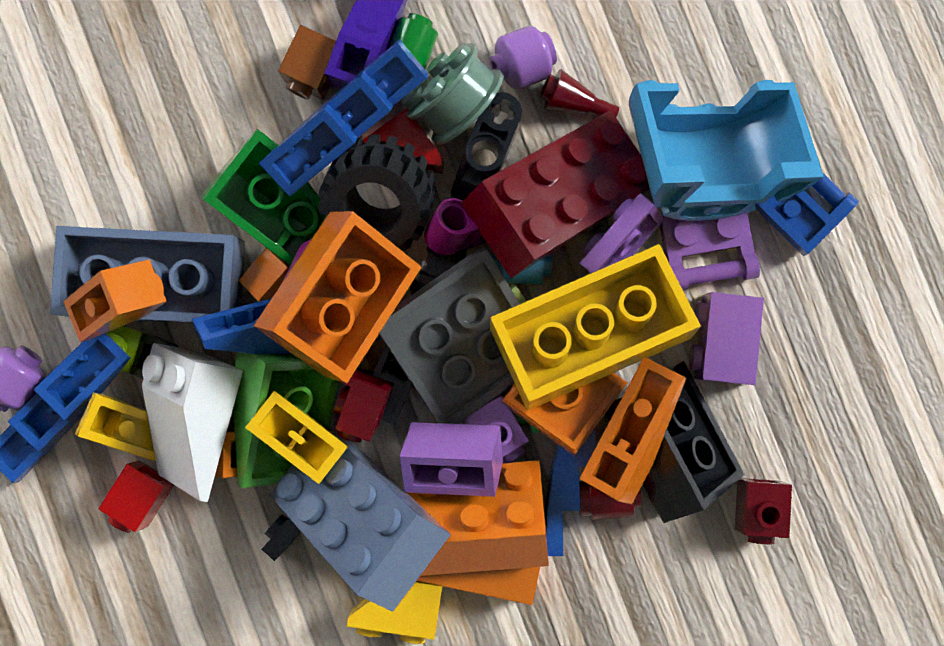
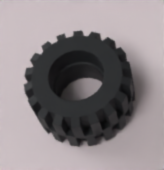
[318,134,436,252]

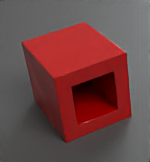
[98,460,174,533]

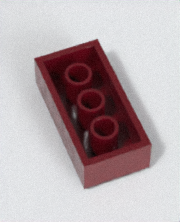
[461,110,650,279]

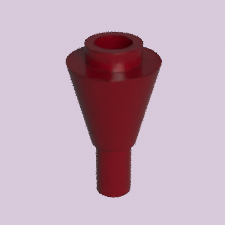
[540,69,620,117]

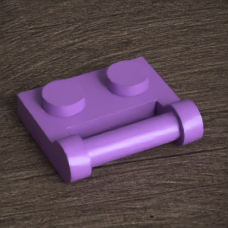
[659,213,760,291]

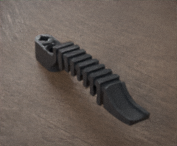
[373,92,522,426]

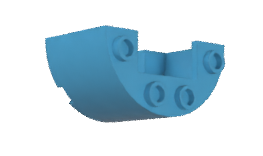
[629,80,824,221]

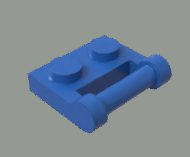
[755,173,859,256]

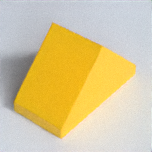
[245,391,348,484]

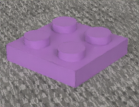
[580,193,665,273]

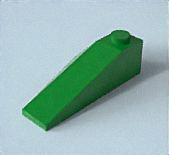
[200,129,326,266]

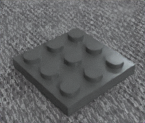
[379,247,520,424]

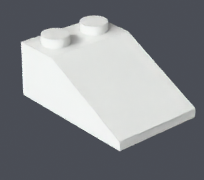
[142,343,243,502]

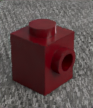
[735,478,792,545]

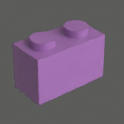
[689,292,764,385]
[400,422,503,497]

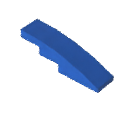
[259,39,428,197]
[192,298,382,354]
[0,333,131,483]
[545,427,596,556]

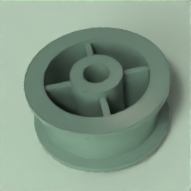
[402,43,504,145]

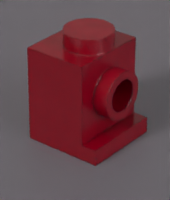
[333,369,394,443]

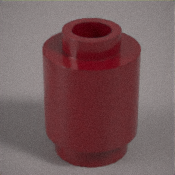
[579,481,642,520]

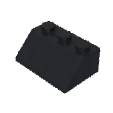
[605,361,745,523]

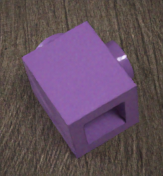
[464,395,529,463]

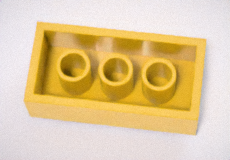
[490,244,701,411]

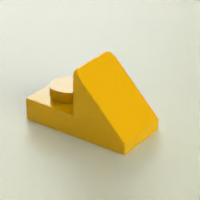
[75,392,156,462]

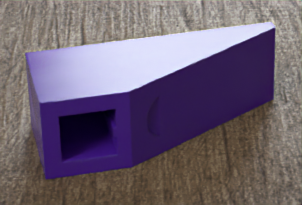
[324,0,407,90]

